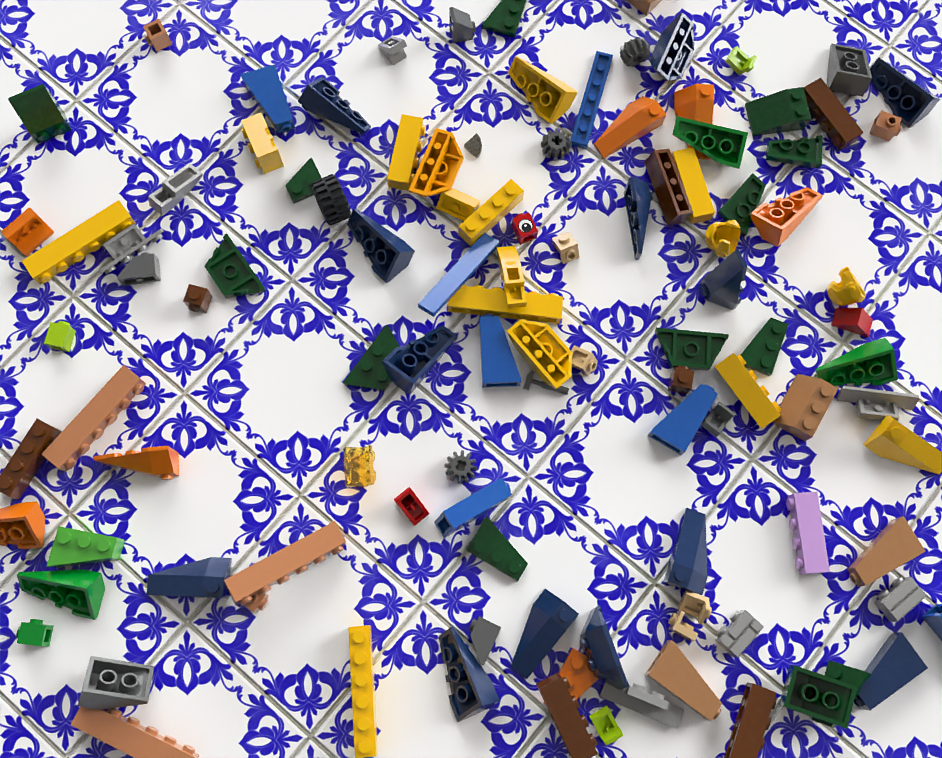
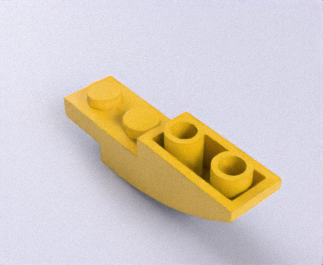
[496,246,527,308]

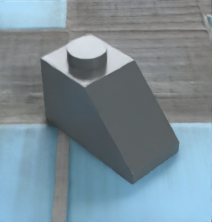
[449,7,476,43]
[117,252,161,286]
[468,616,501,665]

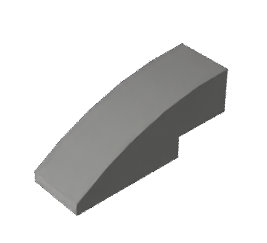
[148,163,203,216]

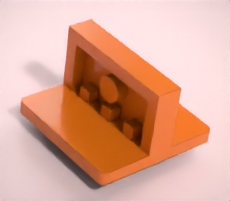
[2,208,54,256]

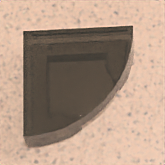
[464,133,482,159]

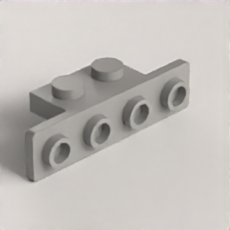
[99,223,164,275]
[837,386,920,421]
[600,682,684,728]

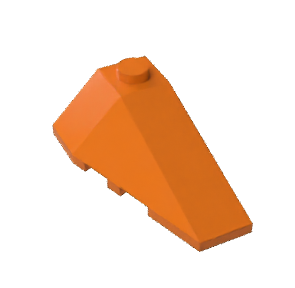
[674,84,714,160]
[594,96,666,159]
[750,187,823,247]
[94,446,179,480]
[0,501,45,549]

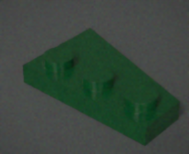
[482,0,527,38]
[766,135,823,168]
[717,173,766,237]
[741,318,789,376]
[466,516,528,582]
[811,660,872,728]

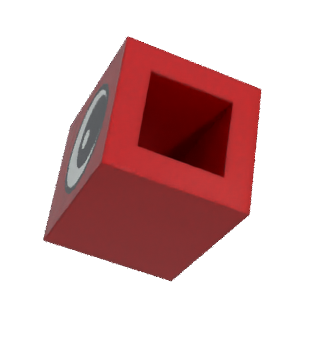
[511,213,538,245]

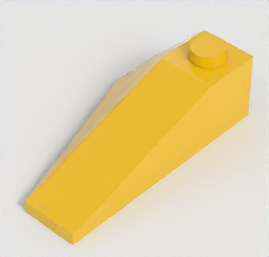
[508,56,578,124]
[863,414,942,475]

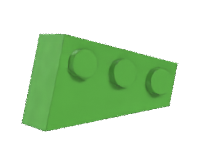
[47,526,125,568]

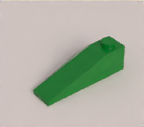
[672,116,748,169]
[816,338,898,386]
[17,570,105,620]

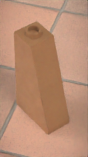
[847,516,926,587]
[645,640,722,721]

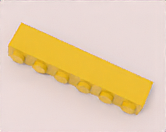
[22,200,136,285]
[448,284,563,324]
[348,625,378,758]

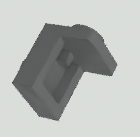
[701,402,735,437]

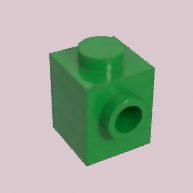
[16,619,54,646]

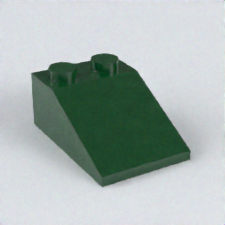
[8,84,72,143]
[745,87,811,136]
[779,665,857,729]

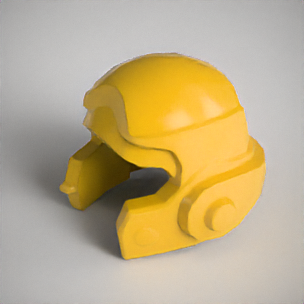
[705,220,741,258]
[827,267,866,306]

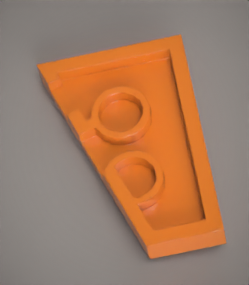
[543,648,598,704]

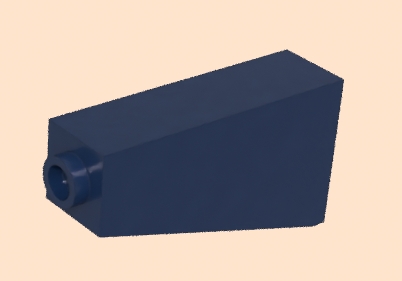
[854,632,928,711]

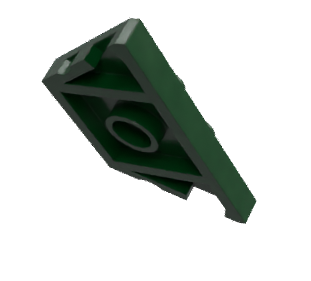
[204,233,266,298]
[343,325,399,391]
[655,327,729,371]

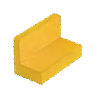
[436,188,480,221]

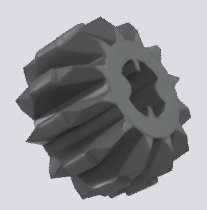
[620,37,651,67]
[541,129,572,161]
[444,450,478,484]

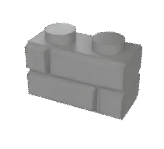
[874,576,927,622]
[715,610,764,658]

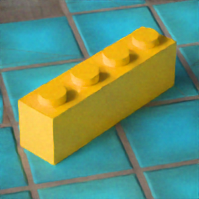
[387,114,426,191]
[672,147,715,224]
[458,179,524,247]
[715,353,782,429]

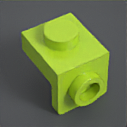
[725,46,758,75]
[589,706,623,745]

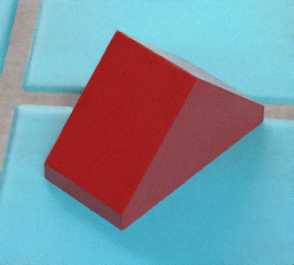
[831,308,873,337]
[394,487,430,526]

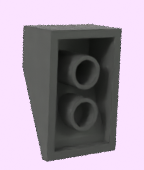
[827,43,872,97]
[78,656,154,710]

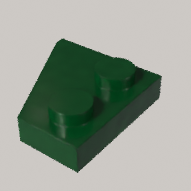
[285,158,322,204]

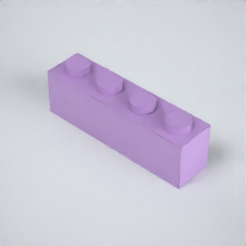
[786,492,830,575]

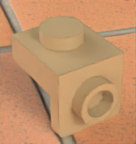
[552,232,580,264]
[678,590,712,625]

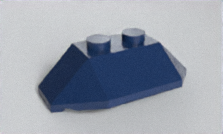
[649,12,694,81]
[579,606,629,690]

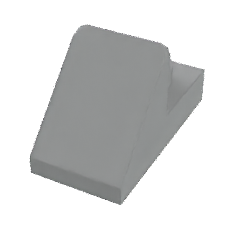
[378,36,407,65]

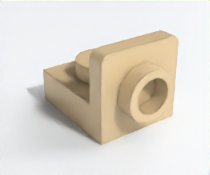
[571,345,598,377]
[668,611,698,641]

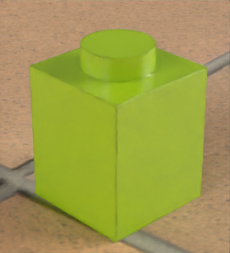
[44,321,76,352]

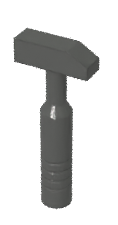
[523,371,569,395]

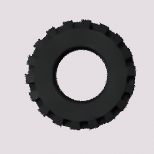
[311,174,351,226]

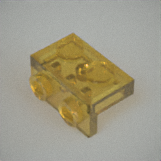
[343,445,376,487]

